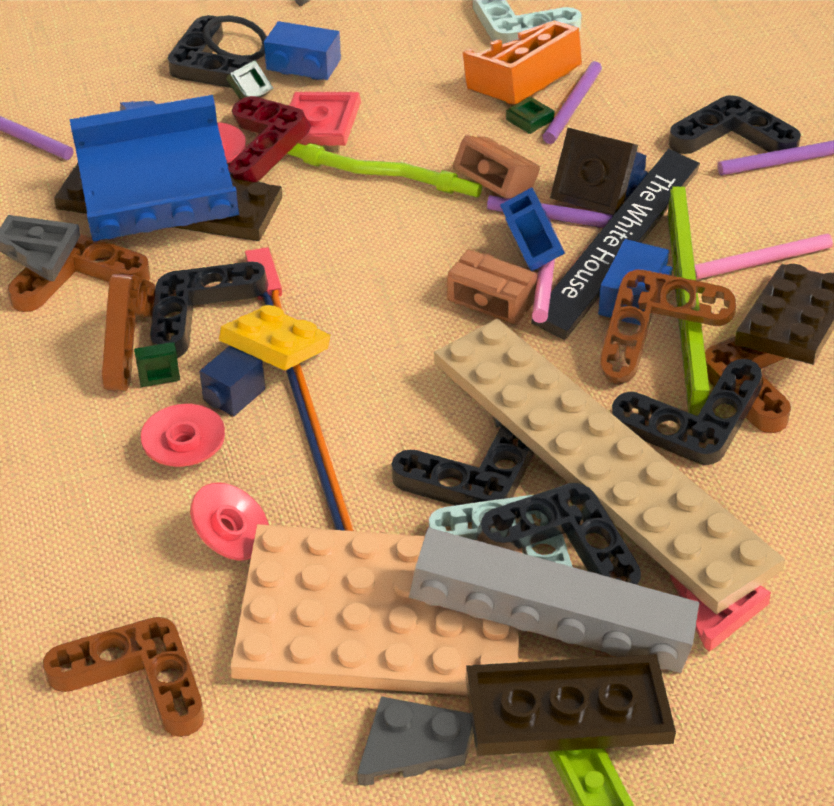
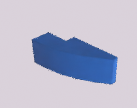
[500,187,565,271]

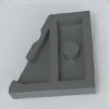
[0,215,80,281]
[357,697,473,786]

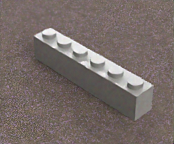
[409,527,699,673]

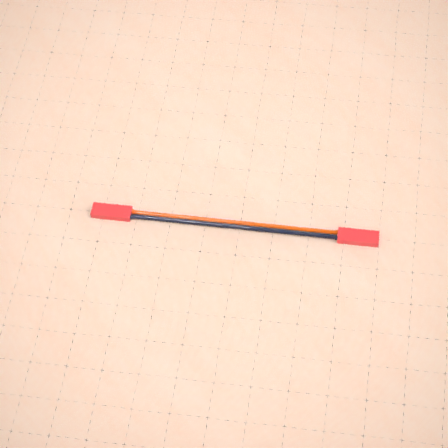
[245,247,354,531]

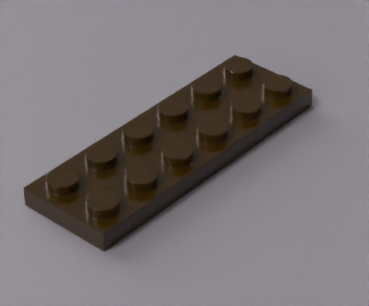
[54,163,282,241]

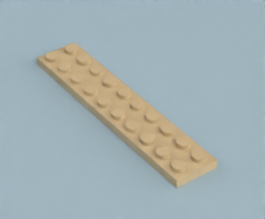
[434,318,785,615]

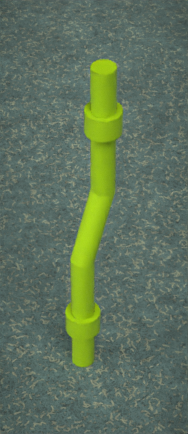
[287,143,483,198]

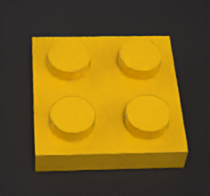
[219,305,331,371]

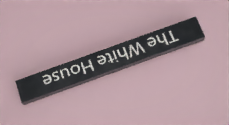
[531,148,700,340]

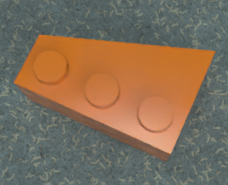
[462,20,582,105]

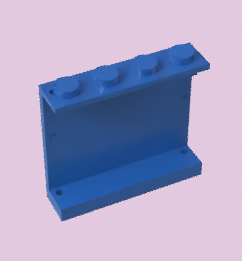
[69,95,239,241]

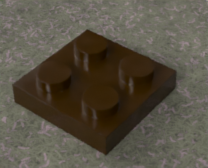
[550,128,638,215]

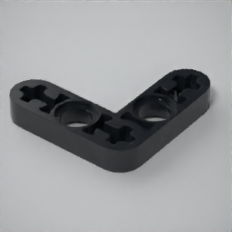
[168,15,253,88]
[669,95,801,154]
[150,262,269,358]
[612,359,762,465]
[391,424,534,506]
[477,483,641,585]

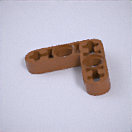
[8,234,150,312]
[600,269,736,384]
[102,274,156,391]
[705,336,791,433]
[43,617,204,737]

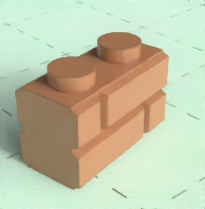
[453,136,540,198]
[447,249,537,325]

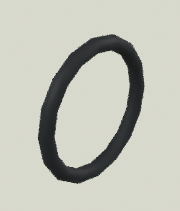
[204,15,267,61]

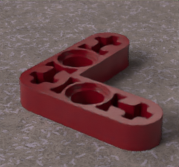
[228,96,310,182]

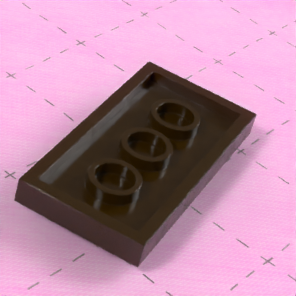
[734,264,834,365]
[465,654,676,756]

